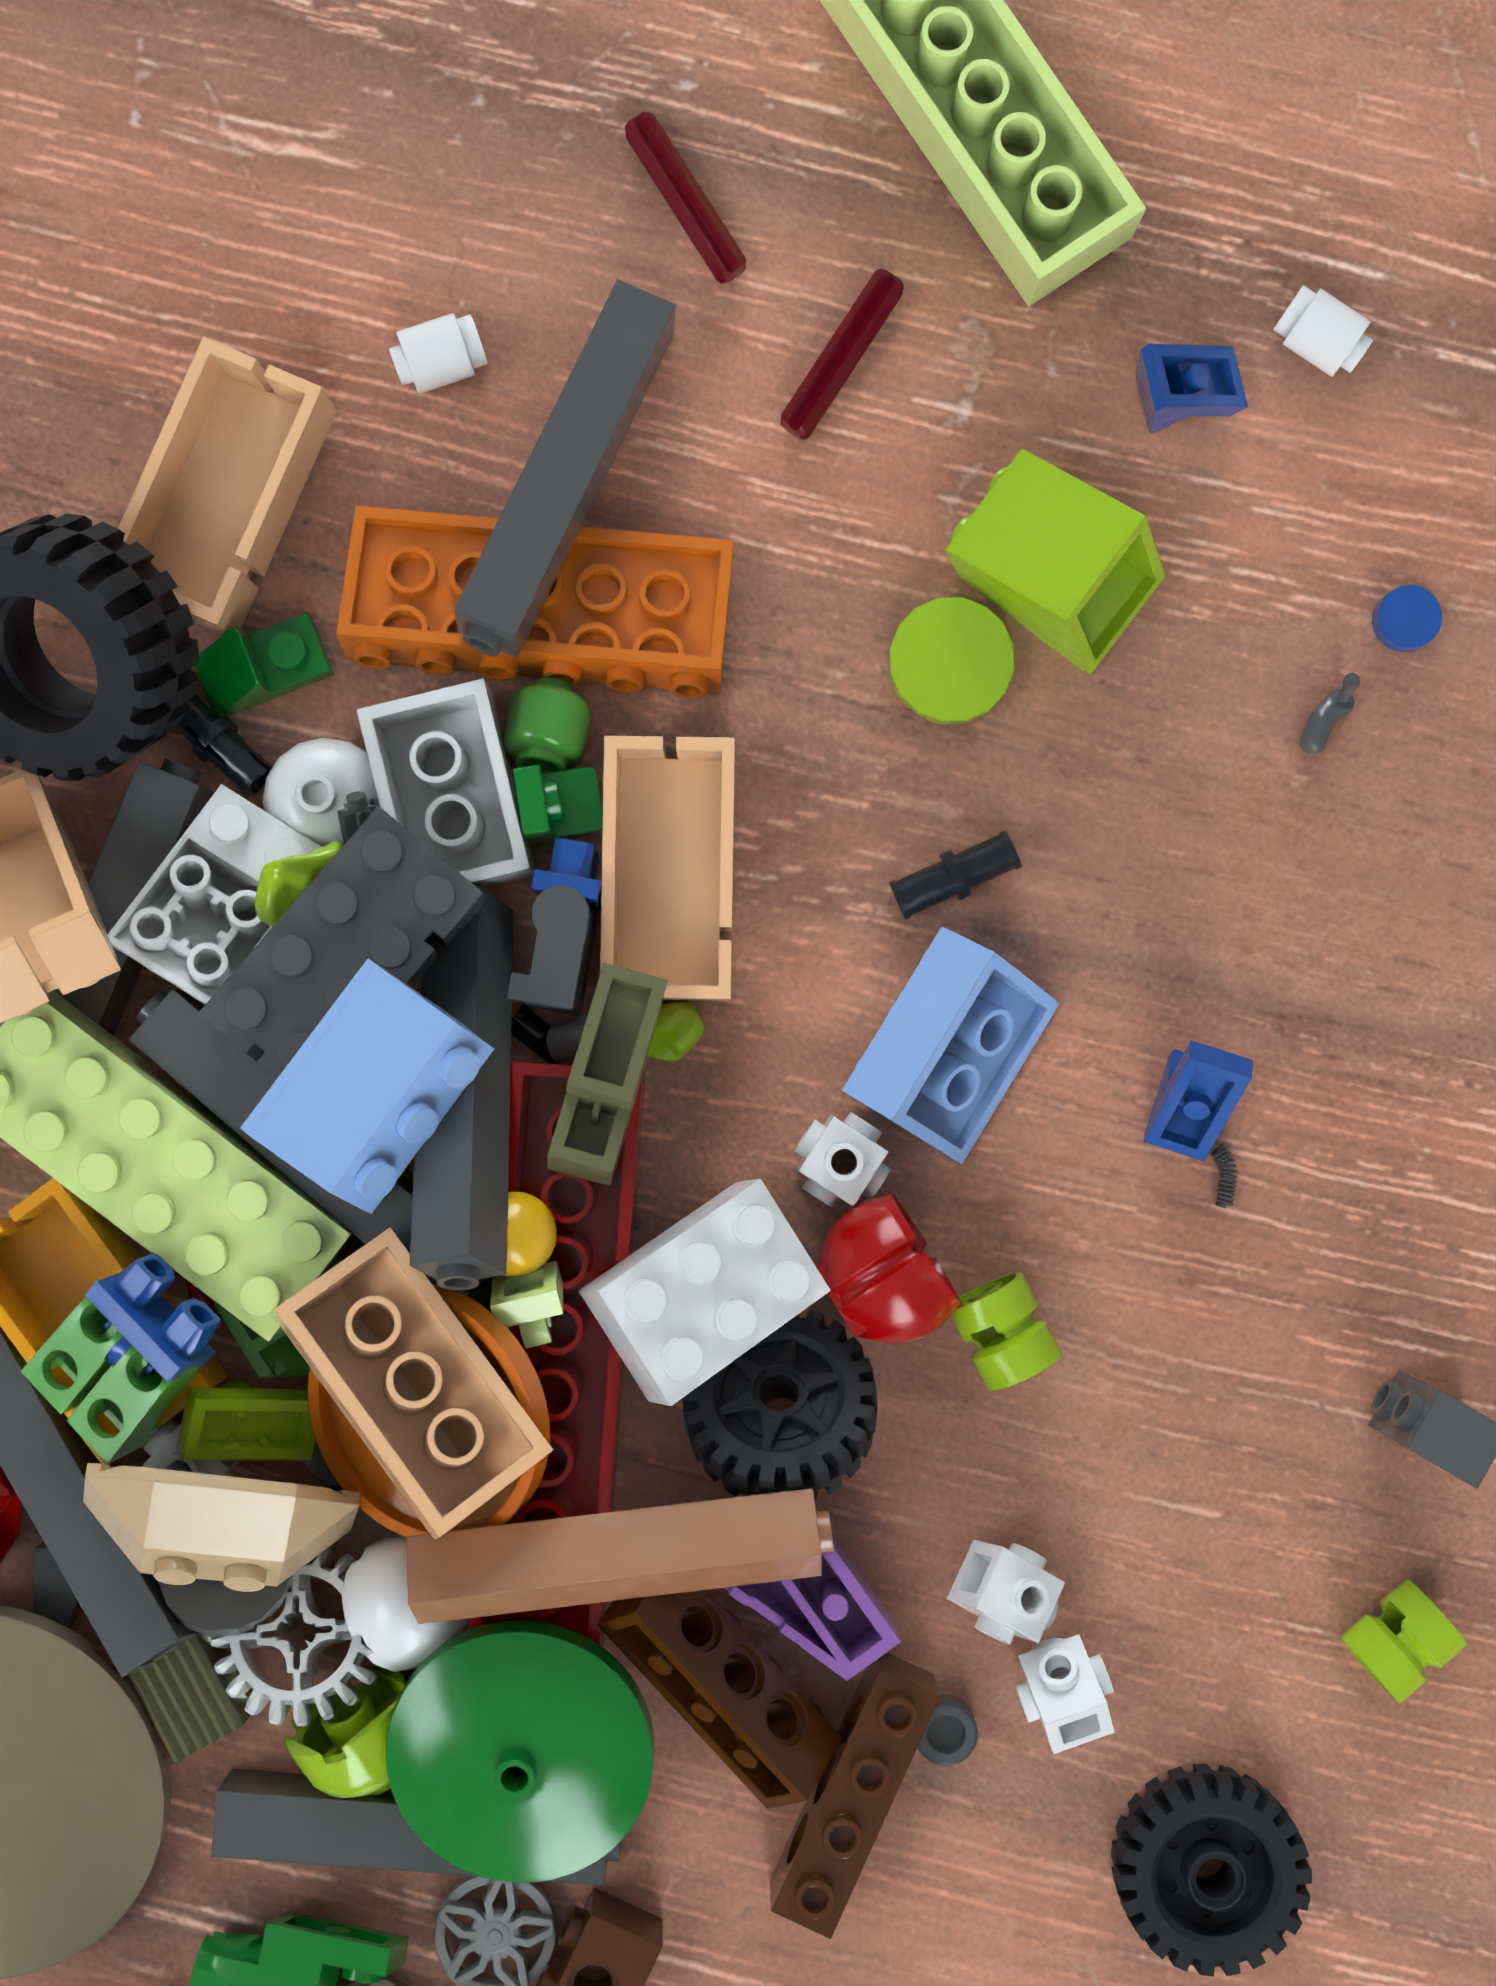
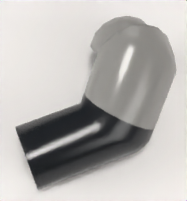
[511,1005,588,1063]

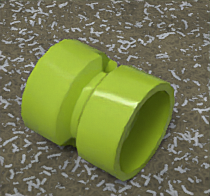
[951,1271,1062,1391]
[1339,1578,1468,1705]

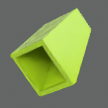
[945,448,1166,675]

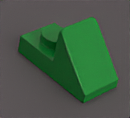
[194,612,335,717]
[513,765,603,848]

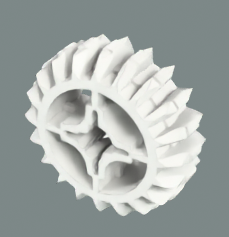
[211,1546,377,1727]

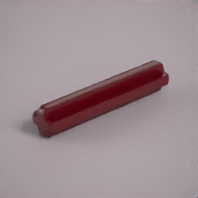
[625,111,746,284]
[780,269,904,440]

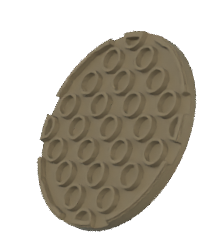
[0,1605,171,1979]

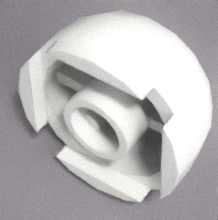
[262,738,380,847]
[342,1535,469,1672]

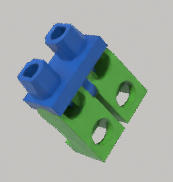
[20,1253,220,1464]

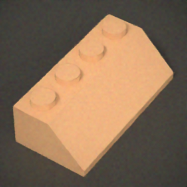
[274,1227,553,1540]

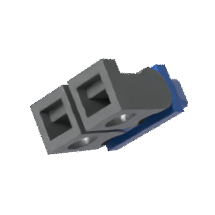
[507,838,602,1015]

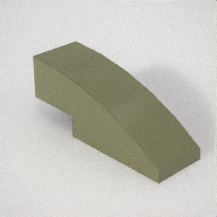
[547,963,668,1186]

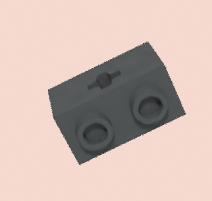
[1368,1371,1496,1489]

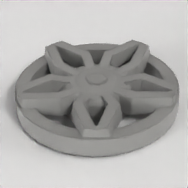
[435,1876,556,1986]

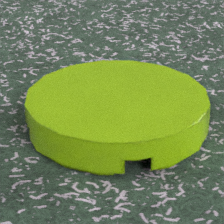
[888,597,1014,725]

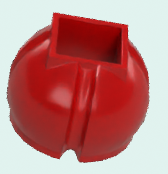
[816,1191,963,1343]

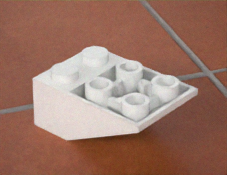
[108,784,321,1004]

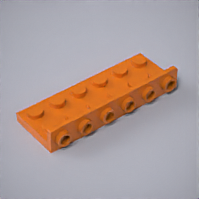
[336,505,734,698]

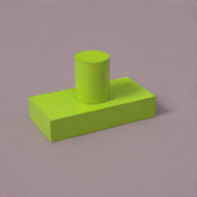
[177,1380,316,1460]

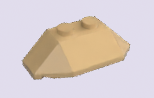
[83,1463,361,1592]

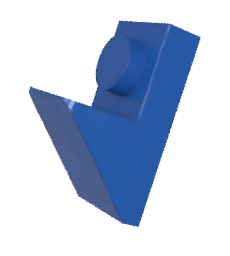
[1136,343,1248,433]
[1144,1040,1253,1161]

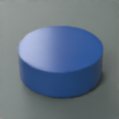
[1372,585,1442,652]

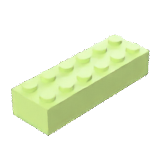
[819,0,1146,307]
[0,991,356,1342]

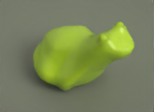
[255,841,342,927]
[648,1001,705,1062]

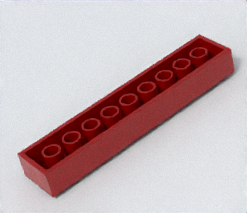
[468,1061,646,1647]

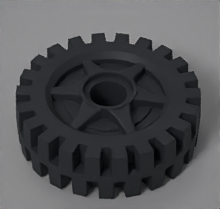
[682,1309,878,1500]
[1111,1764,1312,1977]

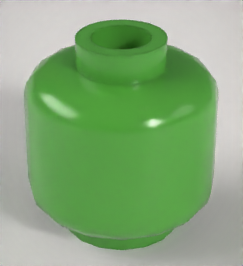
[503,677,591,774]

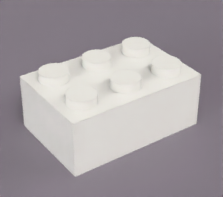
[357,678,536,888]
[579,1179,831,1406]

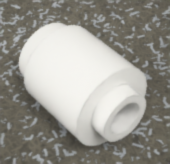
[1273,285,1373,377]
[389,313,488,394]

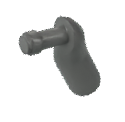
[1299,673,1360,754]

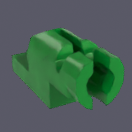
[189,1911,409,1986]

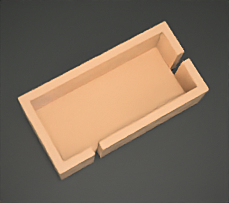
[118,336,337,634]
[600,736,735,1001]
[0,770,121,1023]

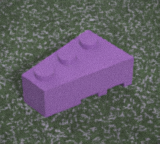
[725,1492,901,1681]

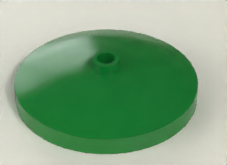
[386,1620,655,1883]

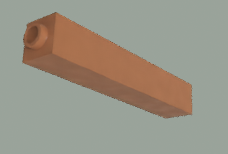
[406,1488,833,1624]

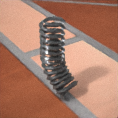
[1211,1144,1238,1208]

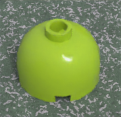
[285,1666,407,1798]

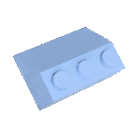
[842,927,1060,1164]
[240,958,494,1214]

